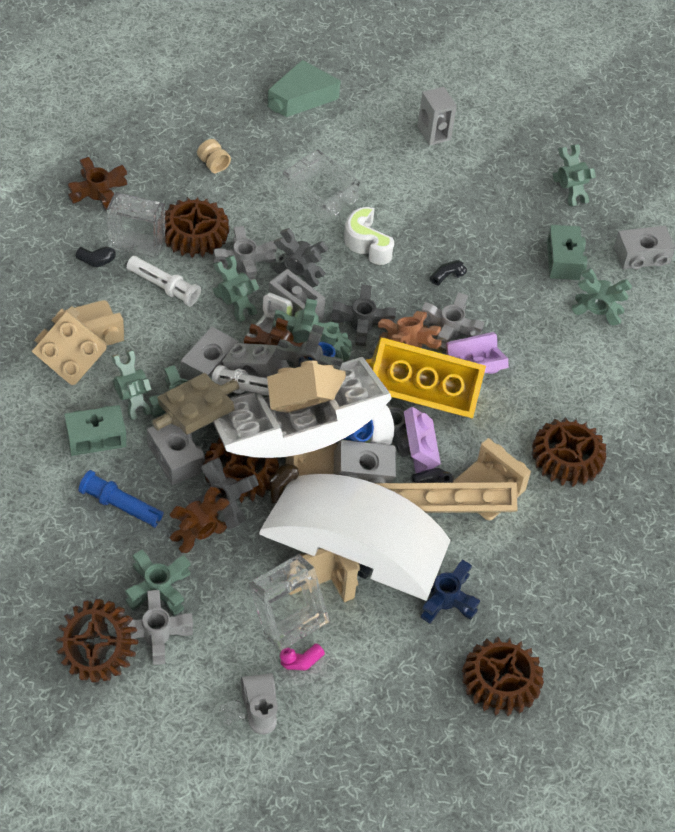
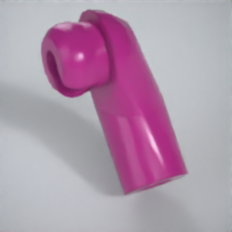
[279,643,325,671]

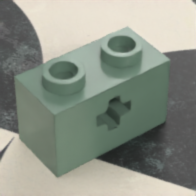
[547,225,587,280]
[64,405,127,456]

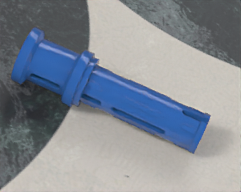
[78,470,164,528]

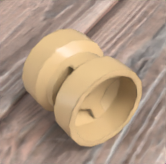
[197,139,231,174]

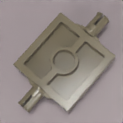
[152,373,240,435]

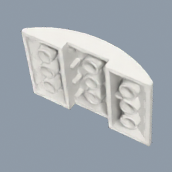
[213,357,391,458]
[259,474,450,601]

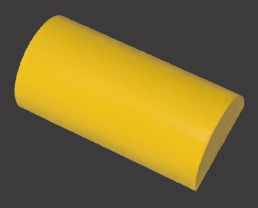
[370,337,486,419]

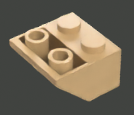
[267,361,346,413]

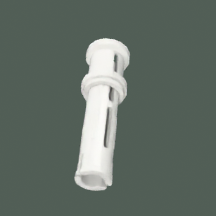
[126,255,201,307]
[212,365,269,396]

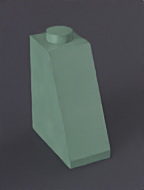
[267,60,341,117]

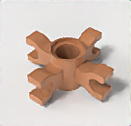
[378,311,442,349]

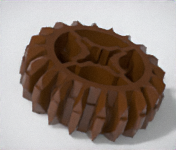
[160,196,230,259]
[532,417,607,487]
[203,437,279,503]
[55,599,139,683]
[462,636,544,716]

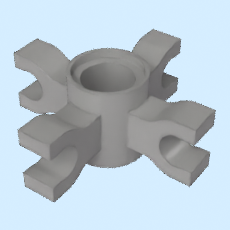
[213,226,277,280]
[422,292,485,352]
[128,590,193,665]

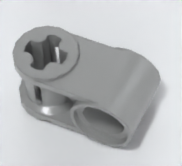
[241,673,278,735]

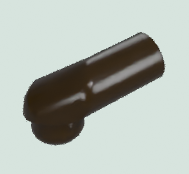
[270,464,299,503]

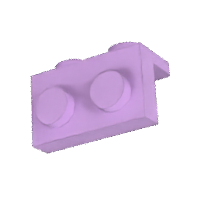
[446,332,509,374]
[404,407,441,473]

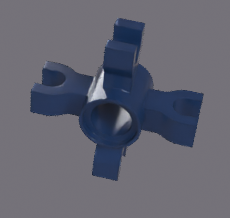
[421,559,480,624]

